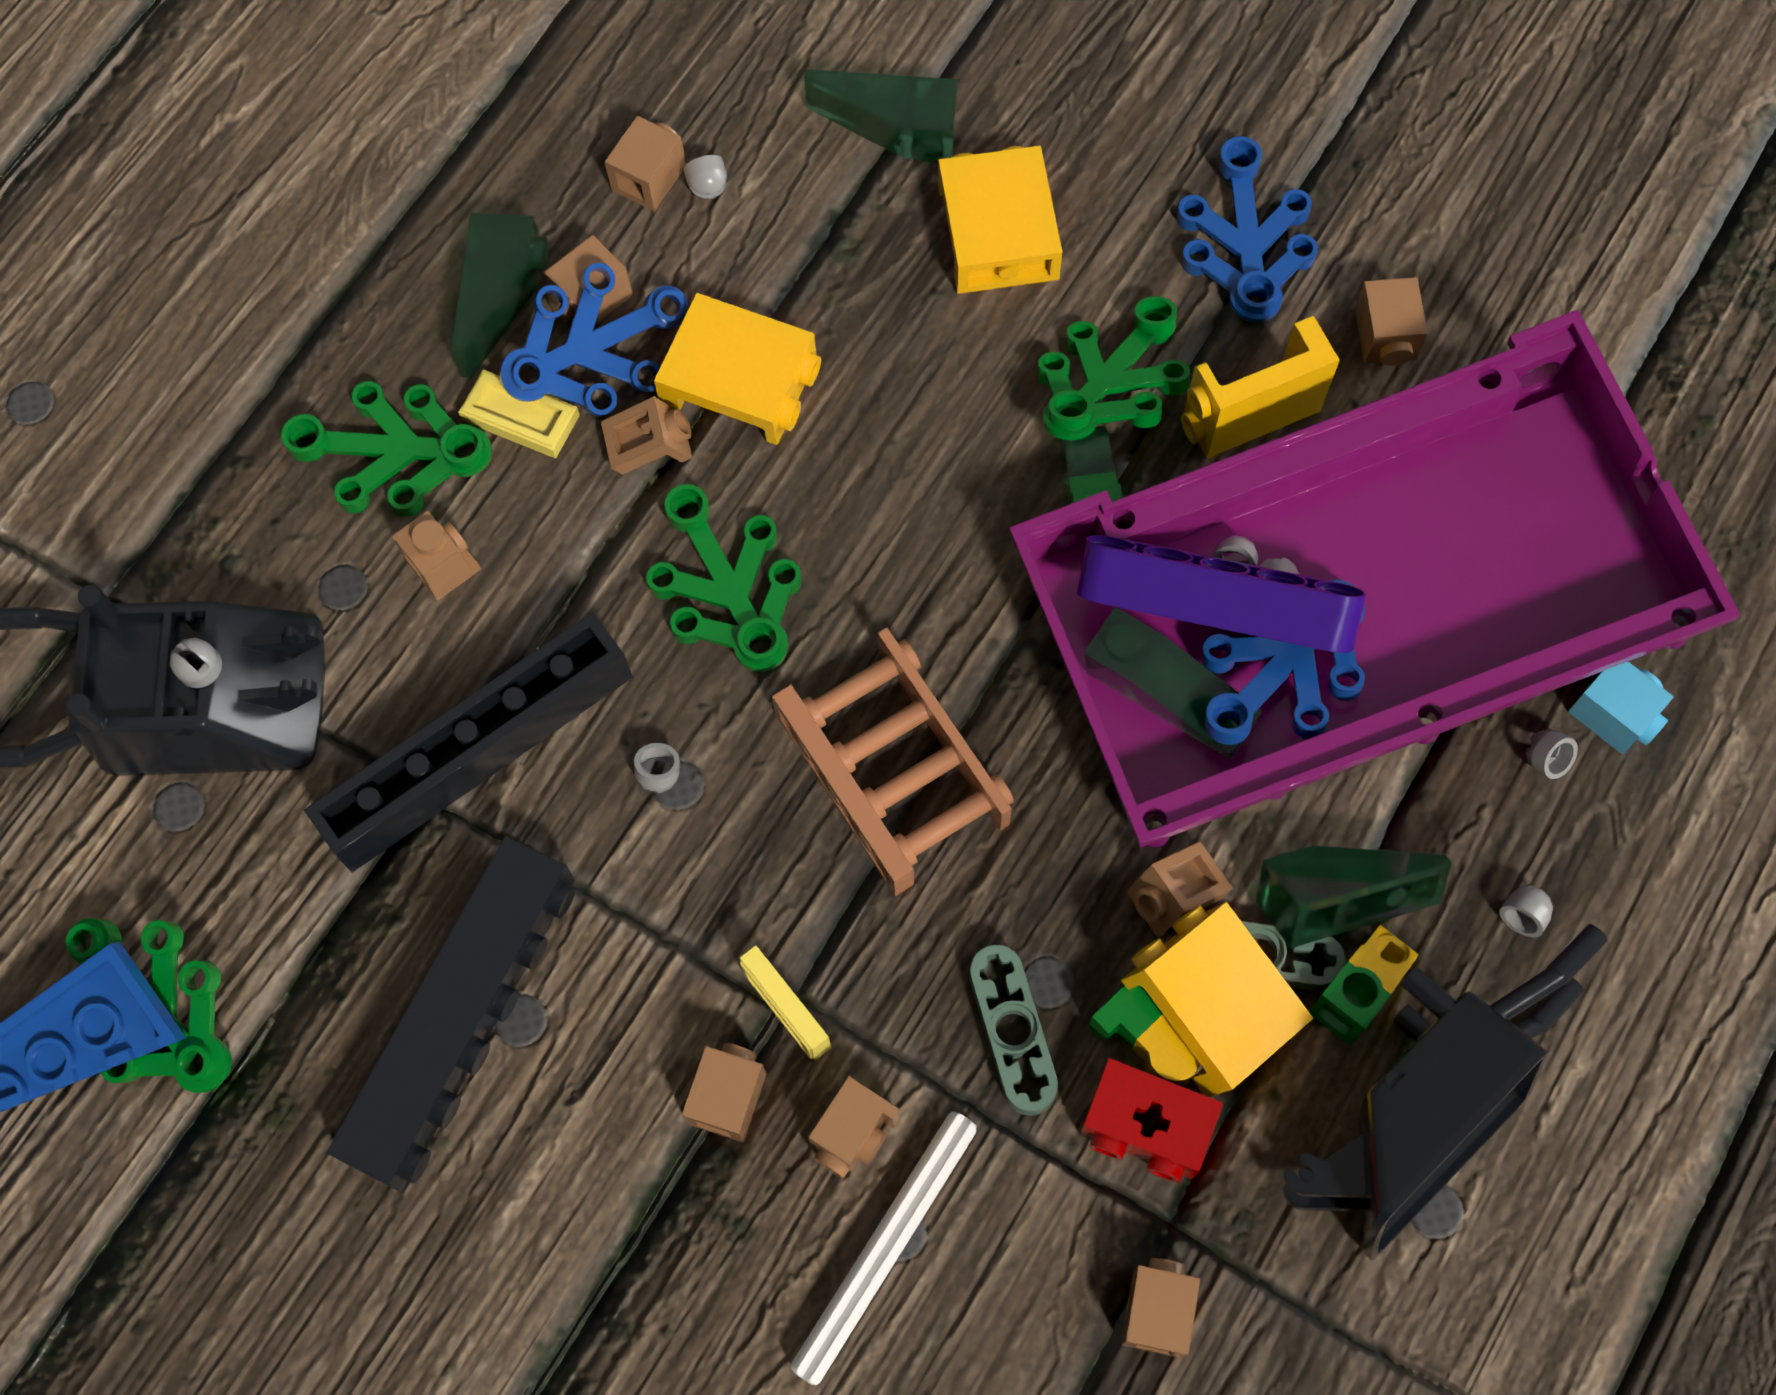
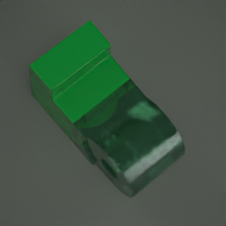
[1061,425,1123,505]

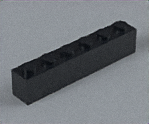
[304,612,633,873]
[326,836,576,1193]

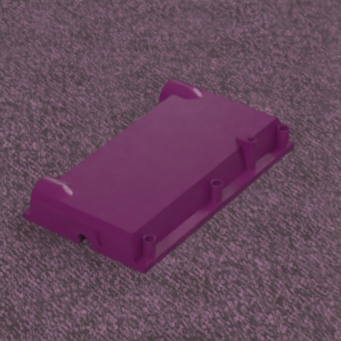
[1009,310,1740,848]

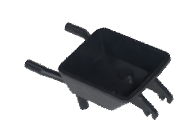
[0,585,325,776]
[1283,924,1608,1261]

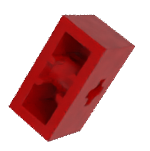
[1080,1058,1223,1183]

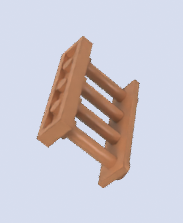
[772,628,1014,896]

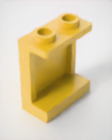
[938,145,1063,294]
[654,293,821,445]
[1181,316,1340,459]
[1121,902,1313,1097]

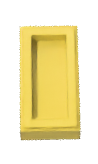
[458,369,580,459]
[739,946,831,1061]

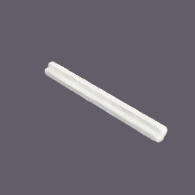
[791,1111,977,1385]

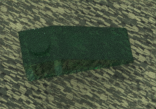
[804,69,958,162]
[451,213,548,378]
[1084,607,1262,760]
[1255,845,1452,949]

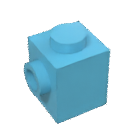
[1568,662,1674,755]

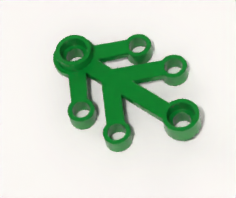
[1038,296,1190,440]
[281,381,492,517]
[646,484,802,672]
[66,918,232,1093]

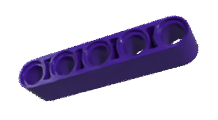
[1077,535,1366,653]

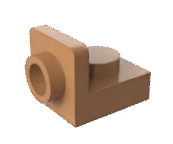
[601,397,692,475]
[1128,841,1233,937]

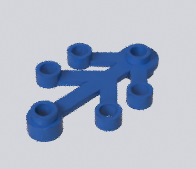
[1176,136,1318,323]
[500,263,689,417]
[1202,580,1365,745]

